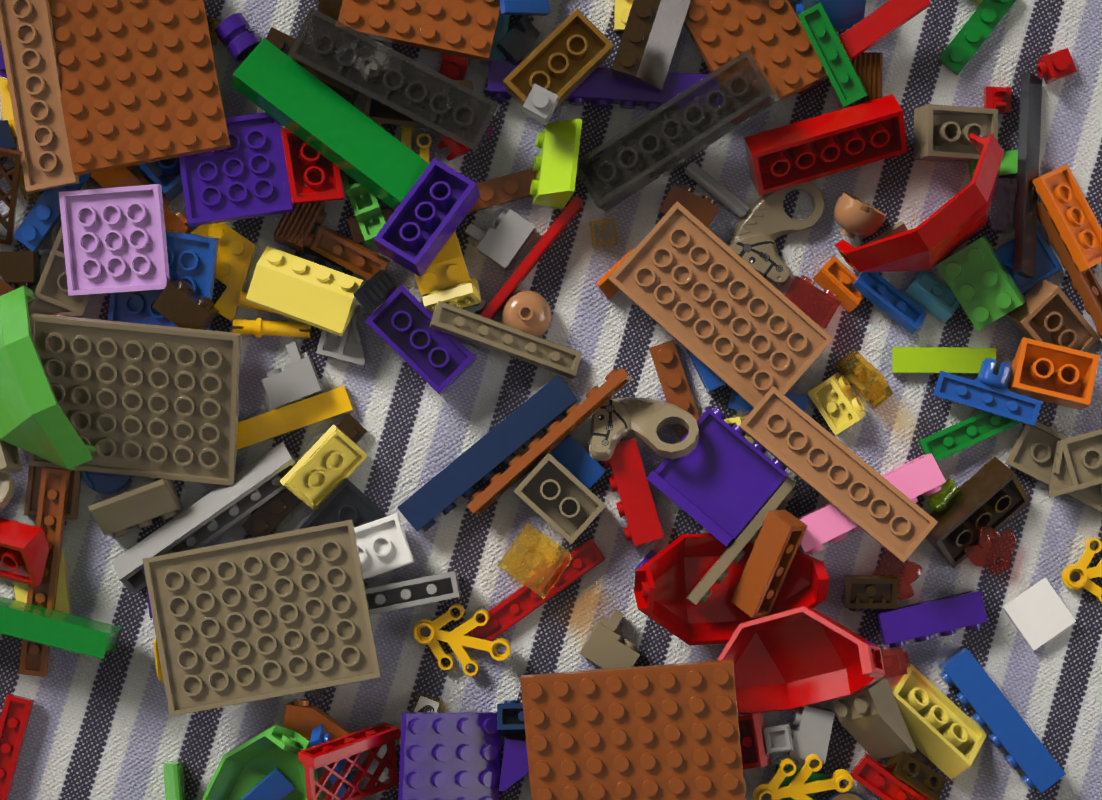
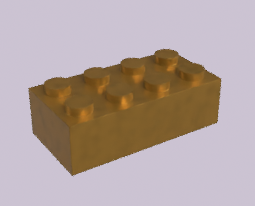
[503,8,614,124]

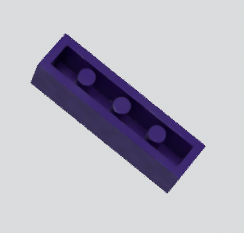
[875,590,988,648]

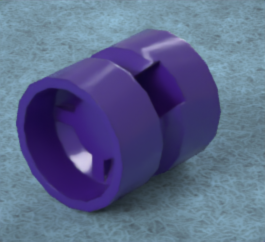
[214,13,261,62]

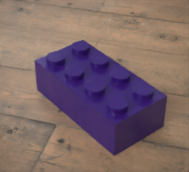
[374,158,480,277]
[365,284,477,396]

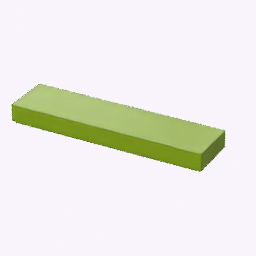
[892,347,996,374]

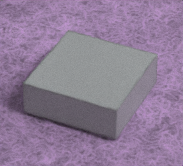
[763,724,794,754]

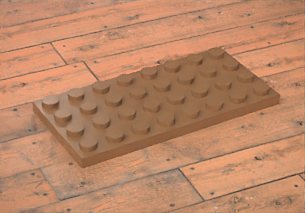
[608,201,834,408]

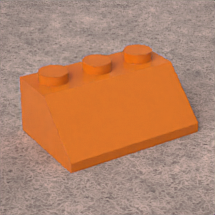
[1008,337,1099,410]

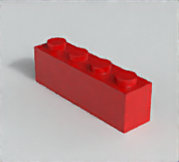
[604,438,664,546]

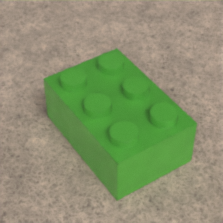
[936,236,1026,331]

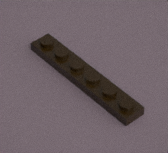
[242,413,368,538]

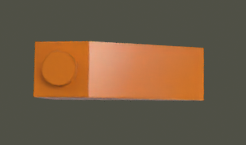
[283,699,353,740]

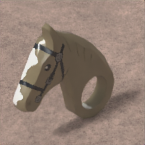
[728,182,825,287]
[589,397,700,461]

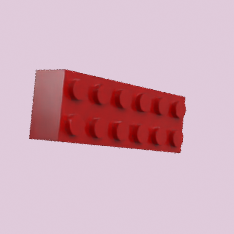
[744,94,907,196]

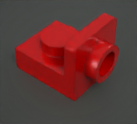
[1036,48,1077,84]

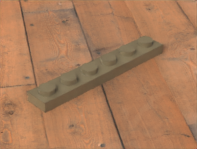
[429,301,582,379]
[686,477,796,605]

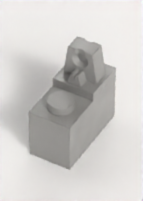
[465,209,536,271]
[262,342,324,409]
[782,705,835,764]

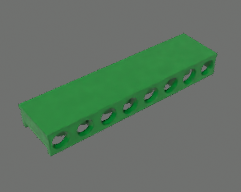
[231,38,429,210]
[0,596,123,659]

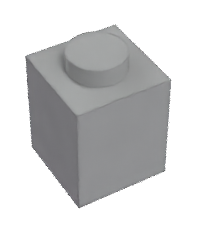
[522,84,558,125]

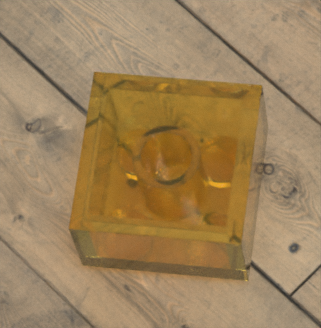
[497,523,574,600]

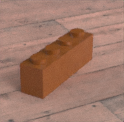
[731,510,808,618]

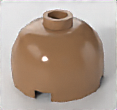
[834,191,887,239]
[500,290,552,337]

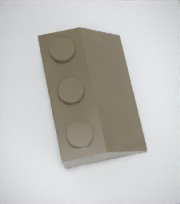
[88,479,183,539]

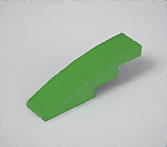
[339,168,386,247]

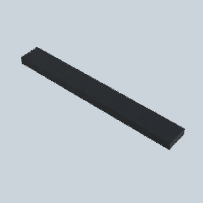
[1013,72,1042,279]

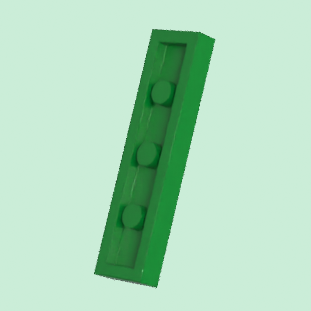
[937,0,1016,75]
[798,2,868,108]
[918,411,1020,461]

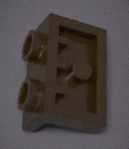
[842,575,898,612]
[885,751,947,800]

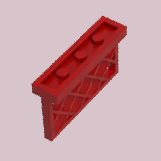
[298,722,400,800]

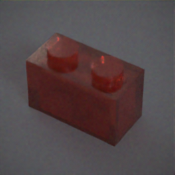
[784,275,841,330]

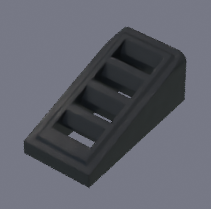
[354,270,397,314]

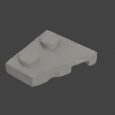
[316,312,366,366]

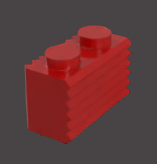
[738,712,772,770]

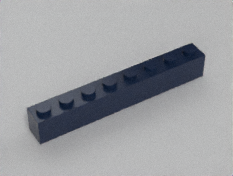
[397,375,577,532]

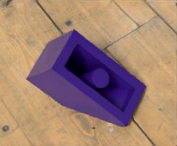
[499,736,529,792]

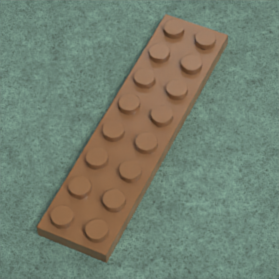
[0,0,79,193]
[739,386,938,563]

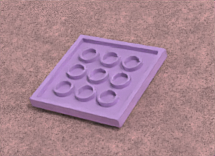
[59,184,170,296]

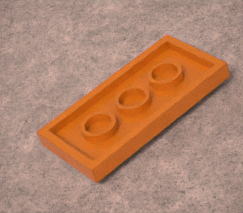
[1032,164,1102,272]

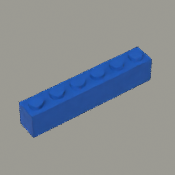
[938,647,1066,794]

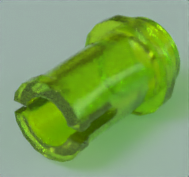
[927,479,960,512]

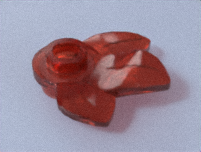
[964,526,1016,573]
[872,551,922,600]

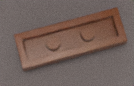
[310,225,391,279]

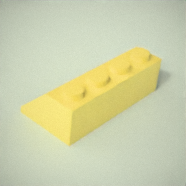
[246,246,363,337]
[890,664,988,779]

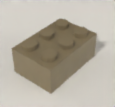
[513,453,607,544]

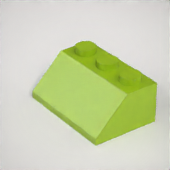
[530,118,582,210]

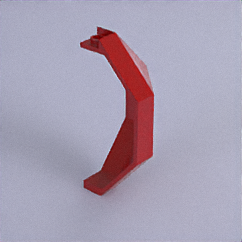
[835,133,1004,272]
[634,533,829,646]
[717,606,885,714]

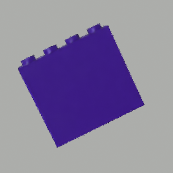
[646,406,789,547]

